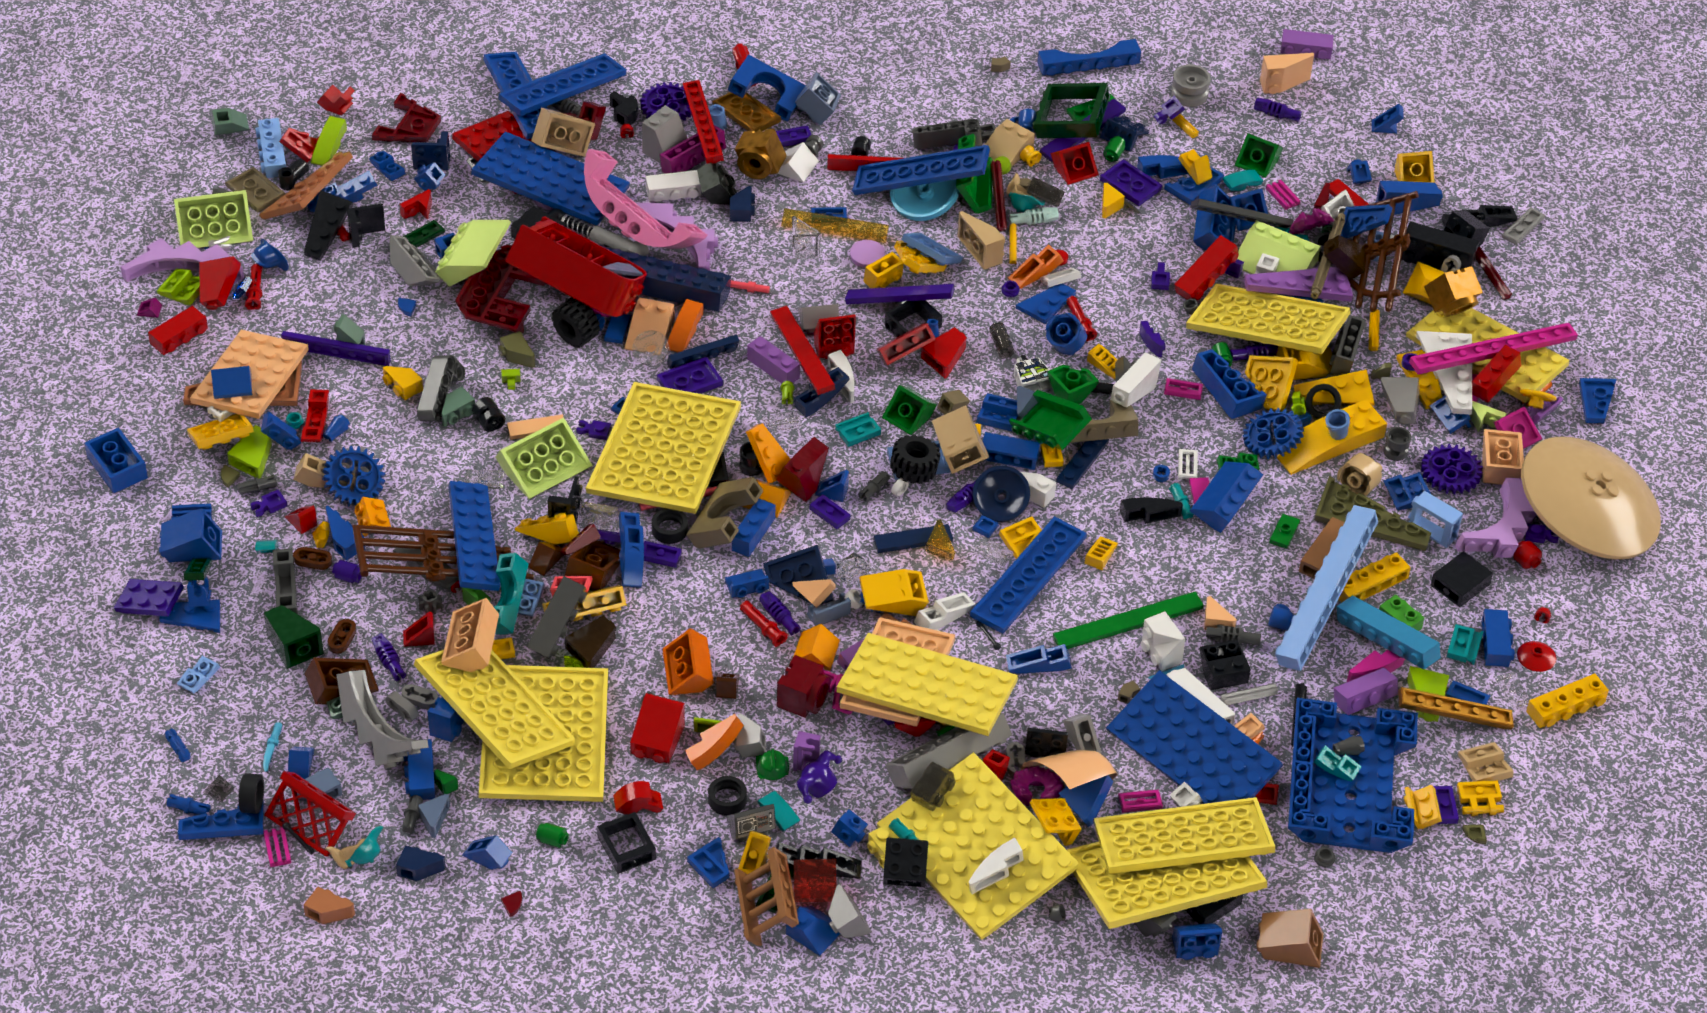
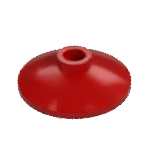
[1517,641,1556,672]

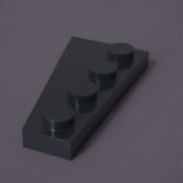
[304,190,353,261]

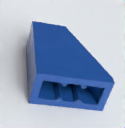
[1058,775,1113,827]

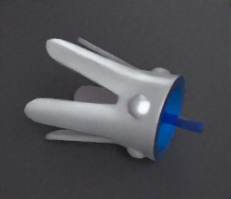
[204,236,232,254]

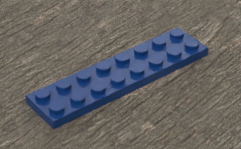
[483,51,548,139]
[498,53,627,116]
[852,145,990,195]
[448,481,500,591]
[970,516,1087,634]

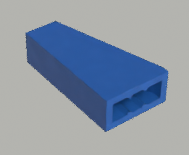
[1375,181,1443,215]

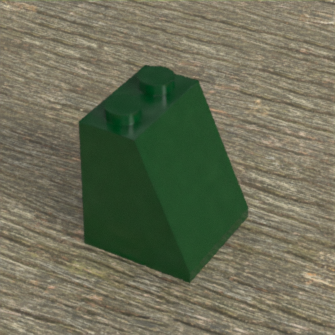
[264,605,324,669]

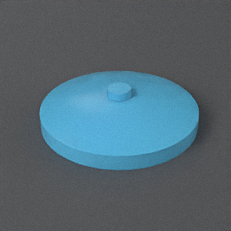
[890,179,959,221]

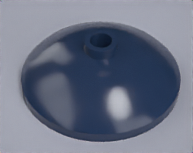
[973,465,1030,522]

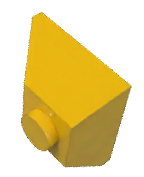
[1403,262,1446,305]

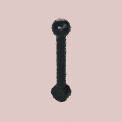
[976,621,1001,650]
[282,822,314,855]

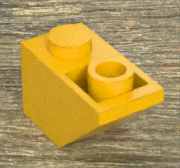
[382,366,423,400]

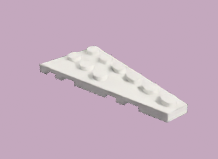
[1416,331,1472,415]

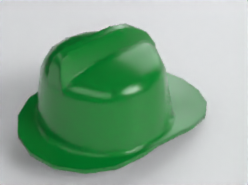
[756,748,789,780]

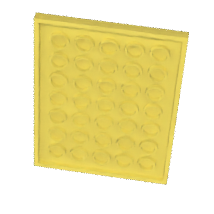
[586,382,741,514]
[479,665,608,802]
[877,752,1080,940]
[1067,841,1267,929]

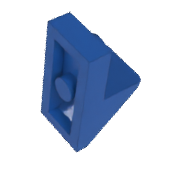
[1372,104,1404,134]

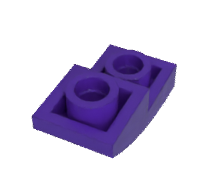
[1139,321,1166,357]

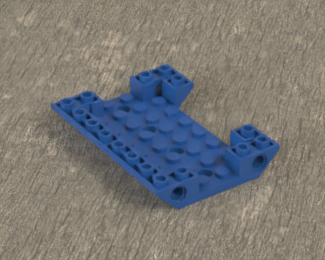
[1288,698,1418,853]

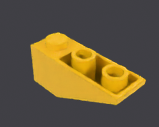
[515,513,579,544]

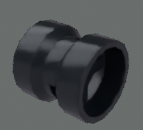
[851,136,871,156]

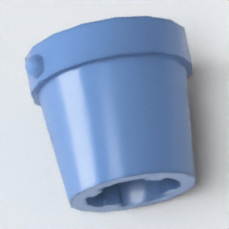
[708,104,727,130]
[1325,409,1350,440]

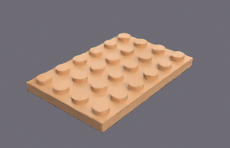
[190,330,309,419]
[840,617,955,727]

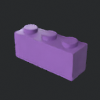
[1280,29,1334,60]
[747,336,800,384]
[1334,668,1398,715]

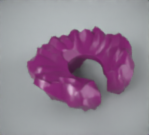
[1290,208,1334,234]
[1010,765,1064,806]

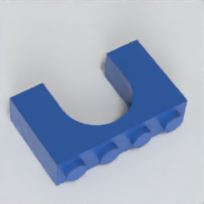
[728,54,806,122]

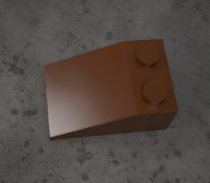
[564,540,620,591]
[304,658,379,705]

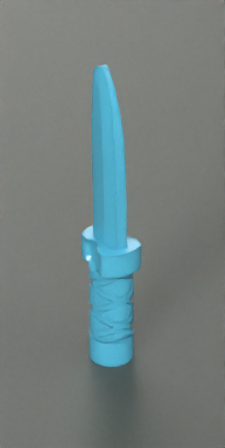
[263,722,283,772]

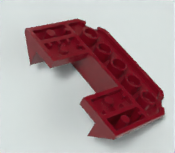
[455,244,546,333]

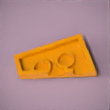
[746,423,790,483]

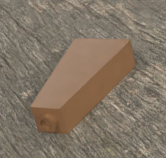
[1299,517,1345,579]

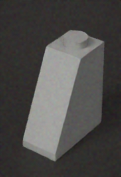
[1381,377,1420,424]

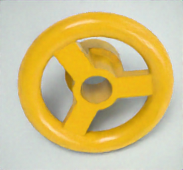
[1520,389,1557,409]

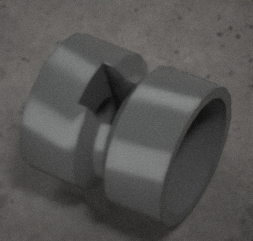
[1384,427,1411,461]

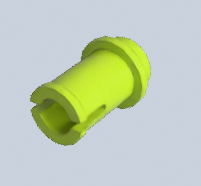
[780,381,795,404]

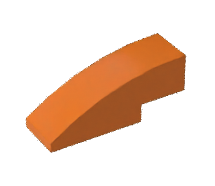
[1008,244,1064,289]
[665,299,703,353]
[685,714,744,770]

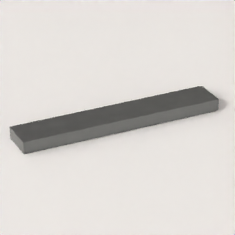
[1190,199,1294,228]

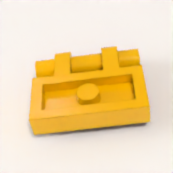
[1457,780,1504,816]

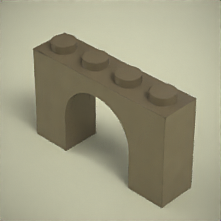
[1070,400,1139,443]
[687,477,763,548]

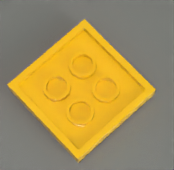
[187,414,254,450]

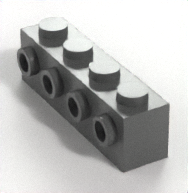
[1329,315,1366,376]
[527,576,587,659]

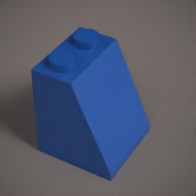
[159,508,222,563]

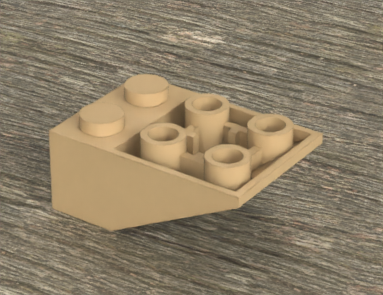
[932,405,989,474]

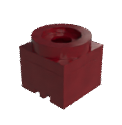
[777,655,831,718]

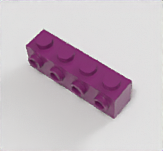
[659,125,726,174]

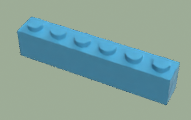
[1336,595,1441,669]

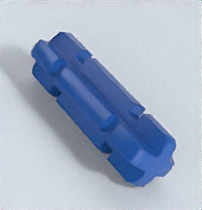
[165,728,191,762]

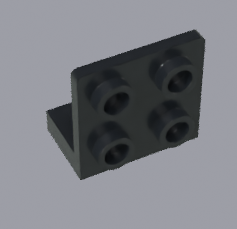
[347,204,385,248]
[547,477,583,523]
[1025,728,1068,758]
[883,838,928,888]

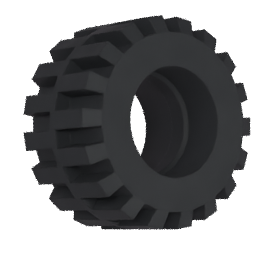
[552,297,600,348]
[890,435,940,484]

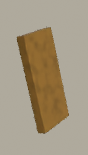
[712,92,781,132]

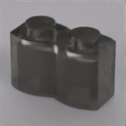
[910,762,956,811]

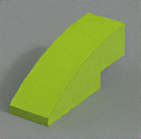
[311,116,347,166]

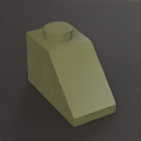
[498,331,535,368]

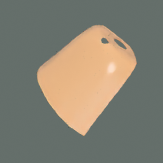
[1021,750,1117,789]

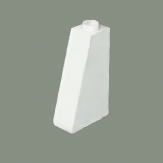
[1110,352,1161,408]
[1167,668,1235,725]

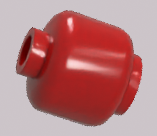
[1513,541,1542,569]

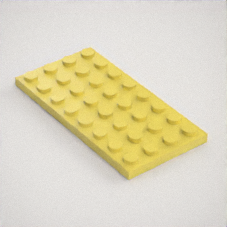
[1186,284,1351,354]
[1406,308,1570,403]
[837,633,1018,736]
[414,650,575,769]
[1094,797,1275,874]

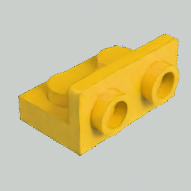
[1404,784,1442,829]

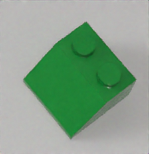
[1234,133,1283,178]
[882,385,937,435]

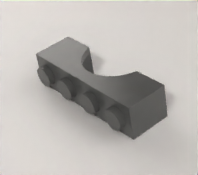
[272,548,298,614]

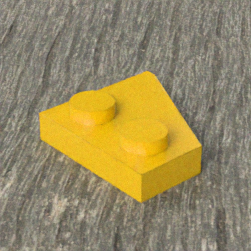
[999,516,1042,559]

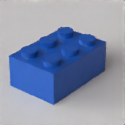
[84,427,148,494]

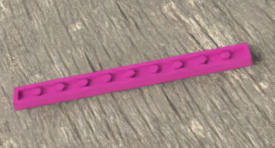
[1409,323,1578,374]

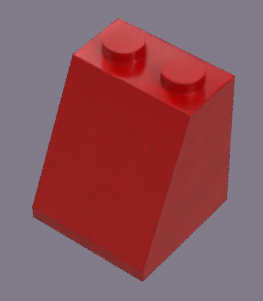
[630,693,685,764]

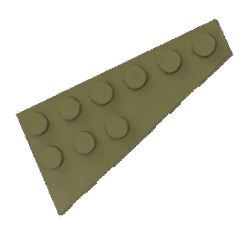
[1314,476,1431,551]

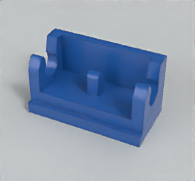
[187,576,212,607]

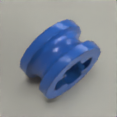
[1153,465,1170,482]

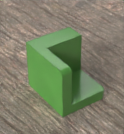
[462,588,491,605]

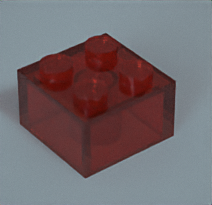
[793,859,837,902]

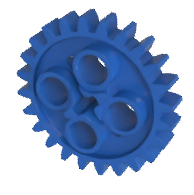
[1242,408,1304,459]
[322,446,385,507]

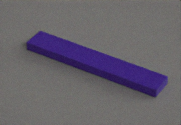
[1040,98,1126,162]
[845,284,955,305]
[281,331,391,366]

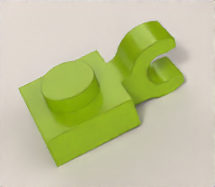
[1291,391,1306,416]

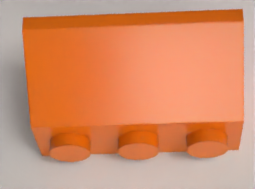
[662,628,714,695]

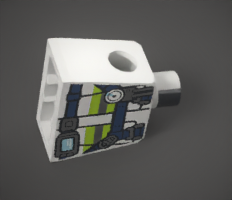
[1014,355,1052,391]

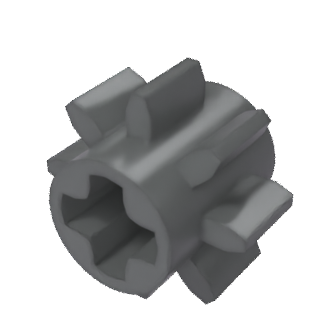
[418,590,442,614]

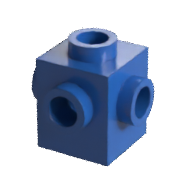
[414,162,446,191]
[831,809,868,847]

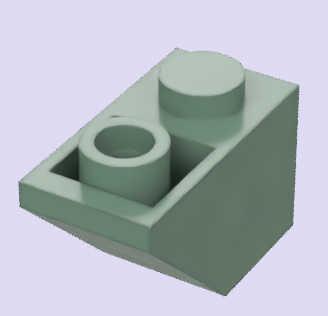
[212,108,250,135]
[334,314,365,345]
[441,387,475,427]

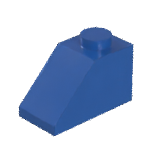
[462,835,513,870]

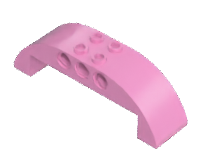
[584,149,707,249]

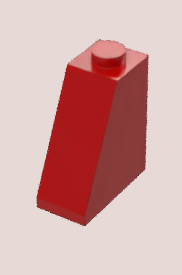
[199,256,241,310]
[921,327,967,379]

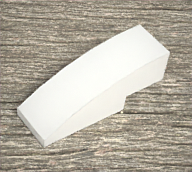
[828,350,854,404]
[914,592,976,630]
[969,838,1024,894]

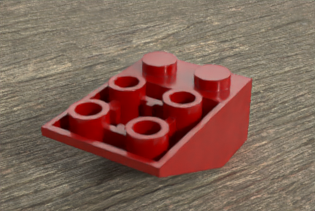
[814,314,856,359]

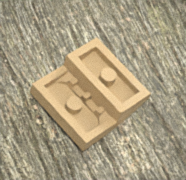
[1458,742,1513,782]

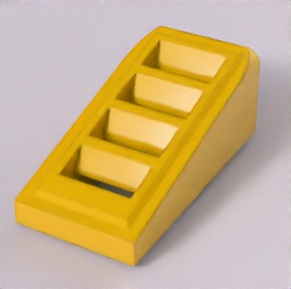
[1087,344,1118,379]
[1084,536,1118,570]

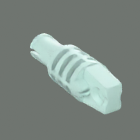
[1009,207,1059,225]

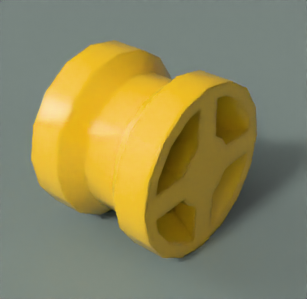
[1020,145,1042,167]

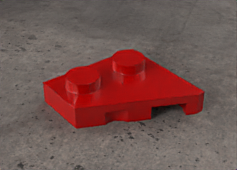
[279,127,319,163]

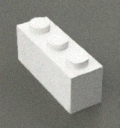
[646,170,701,202]

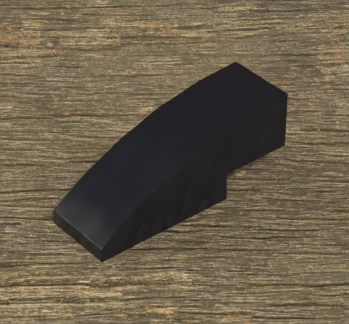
[1120,497,1183,524]

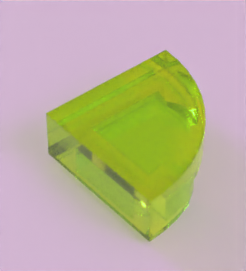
[564,656,584,668]

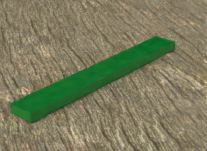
[1053,591,1204,649]

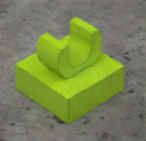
[501,369,521,390]

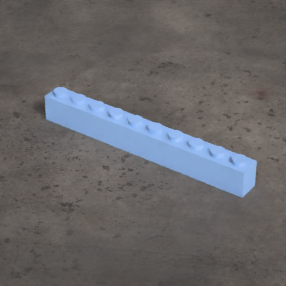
[1275,505,1378,671]

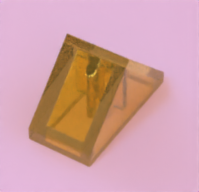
[924,519,955,561]

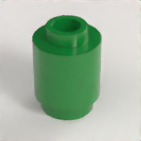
[1103,136,1125,162]
[1211,342,1233,367]
[536,823,569,848]

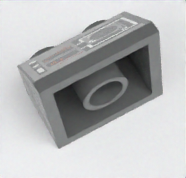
[726,804,776,843]

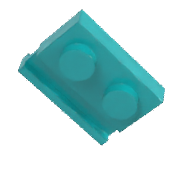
[835,412,881,447]
[1446,624,1484,665]

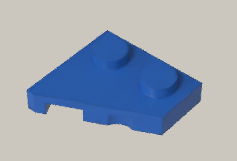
[687,837,730,888]

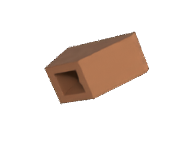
[304,887,355,924]

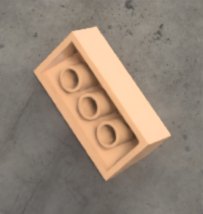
[441,598,499,672]

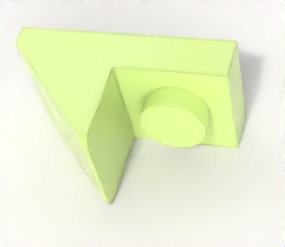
[1469,401,1507,432]

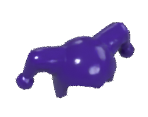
[796,750,842,804]

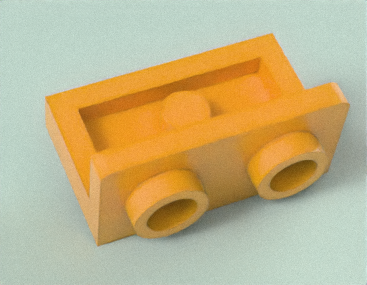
[354,496,391,537]

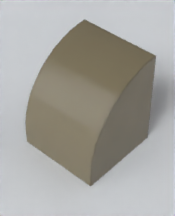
[937,389,970,415]

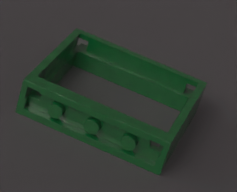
[1033,83,1110,138]

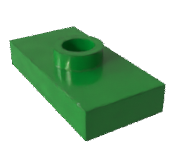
[1269,514,1301,549]

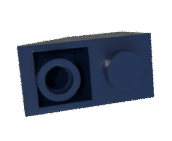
[730,186,755,222]
[396,845,446,881]

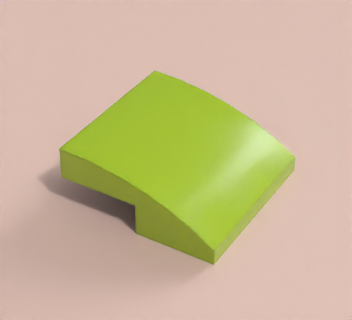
[157,268,200,306]

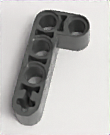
[912,119,983,149]
[417,355,465,421]

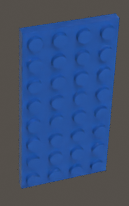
[471,131,630,226]
[1106,670,1283,804]

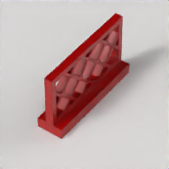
[264,771,356,857]

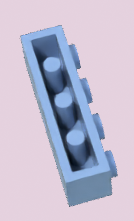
[255,118,286,178]

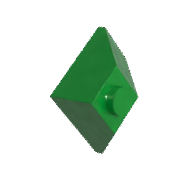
[1047,365,1099,404]

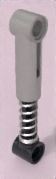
[548,208,649,256]

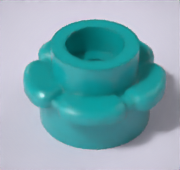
[285,412,304,429]

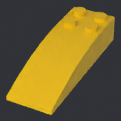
[1277,400,1387,475]

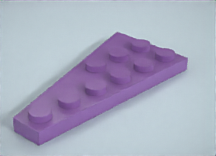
[1244,267,1353,302]

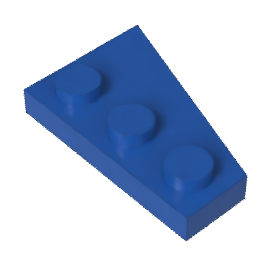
[1341,204,1393,238]
[1016,283,1076,324]
[159,599,220,633]

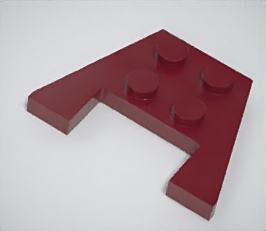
[372,93,441,143]

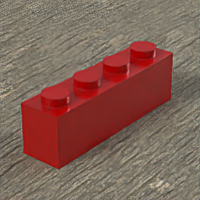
[1174,235,1239,300]

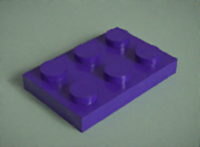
[1099,159,1162,206]
[657,357,723,394]
[114,579,184,616]

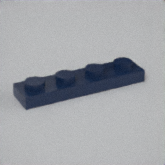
[667,334,740,369]
[1056,439,1109,489]

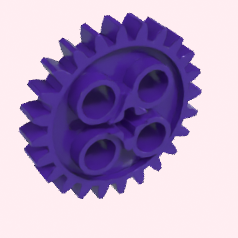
[640,82,691,121]
[1421,444,1483,495]

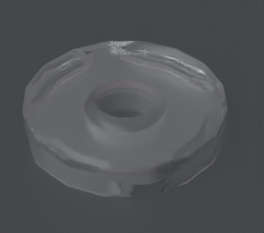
[632,330,670,366]

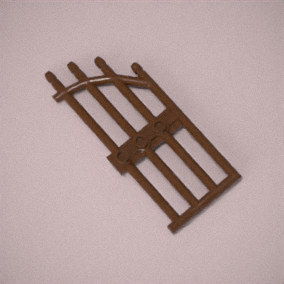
[1348,191,1419,312]
[352,525,534,582]

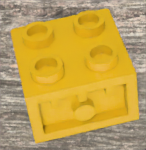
[1030,798,1082,846]

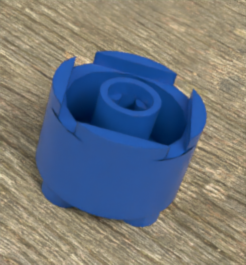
[1045,313,1087,355]

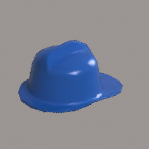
[251,239,289,271]

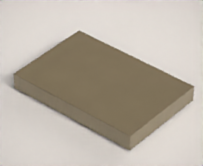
[225,167,286,213]

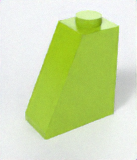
[227,425,272,479]
[1407,666,1449,722]

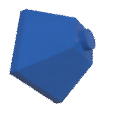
[1229,189,1268,231]
[786,906,840,956]

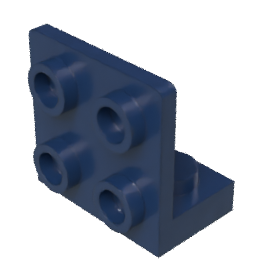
[1100,115,1150,152]
[411,131,451,170]

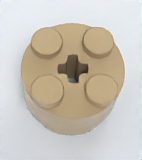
[1337,453,1382,496]

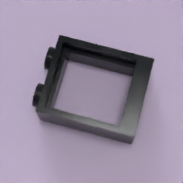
[884,300,942,337]
[597,812,656,874]

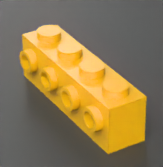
[1338,552,1411,603]
[542,585,627,621]
[1526,673,1609,728]

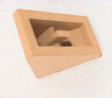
[793,579,836,608]
[1204,596,1237,630]

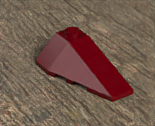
[776,437,829,503]

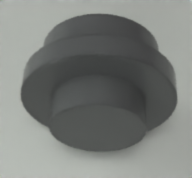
[1314,847,1335,867]

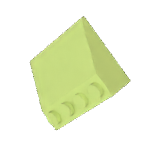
[174,190,253,248]
[435,220,511,287]
[1237,220,1321,274]
[495,418,593,499]

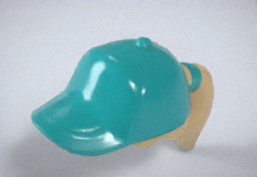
[1006,173,1045,213]
[325,826,384,869]

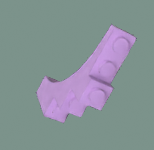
[636,203,718,271]
[121,238,244,284]
[1455,478,1536,558]

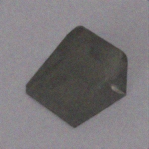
[203,775,235,803]

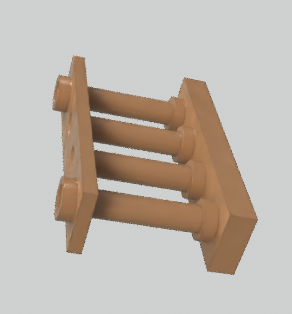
[734,847,799,946]

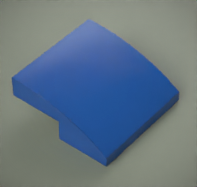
[976,393,1019,432]
[1384,472,1431,510]

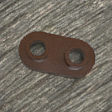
[293,547,332,570]
[327,619,356,654]

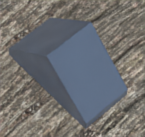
[1017,386,1038,418]
[418,794,450,838]

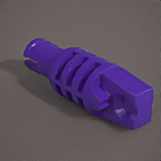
[1254,98,1302,122]
[1230,344,1278,361]
[946,479,977,513]
[759,591,801,636]
[371,633,406,681]

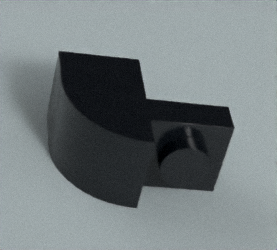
[610,91,638,125]

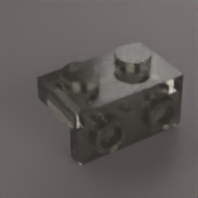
[1026,177,1065,207]

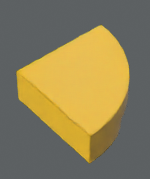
[312,521,330,548]

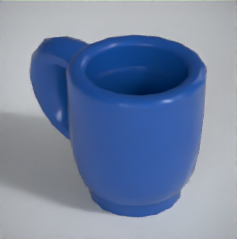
[1010,108,1036,132]
[1268,604,1294,630]

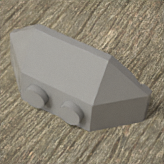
[389,235,441,286]

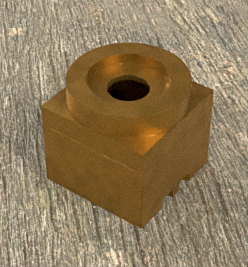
[735,129,787,179]
[1424,266,1483,317]

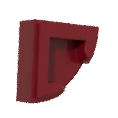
[501,891,522,917]

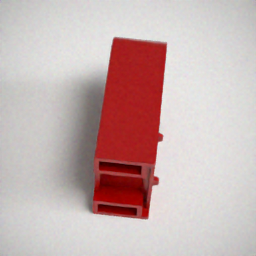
[505,216,647,317]

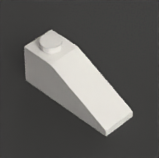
[1021,472,1056,508]

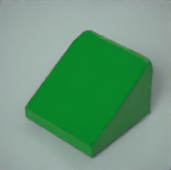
[434,769,458,795]

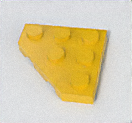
[894,241,947,274]
[1245,355,1298,412]

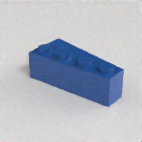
[1192,349,1267,419]
[427,697,464,742]

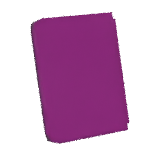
[137,297,162,318]

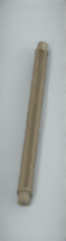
[1311,213,1345,299]

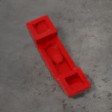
[301,389,329,442]

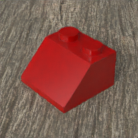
[1051,142,1099,185]

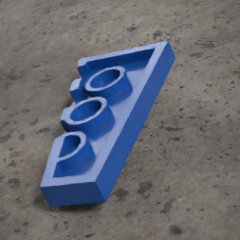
[178,799,264,840]

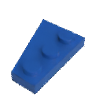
[1164,166,1224,205]
[1579,378,1617,424]

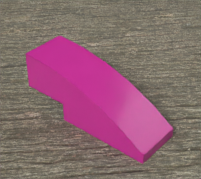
[1347,649,1405,682]

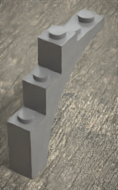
[336,670,429,769]

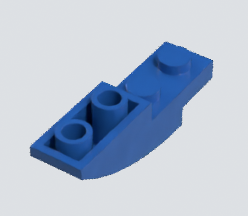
[307,170,378,212]
[619,512,644,588]

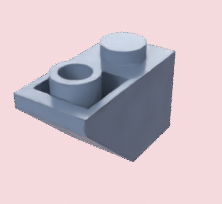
[297,767,342,801]

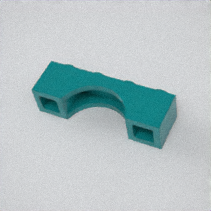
[493,553,529,635]

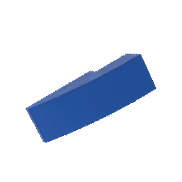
[1137,155,1189,179]
[1006,644,1072,674]

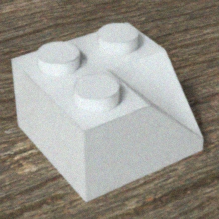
[1141,612,1185,671]

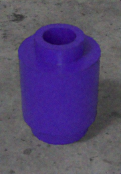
[332,560,362,583]

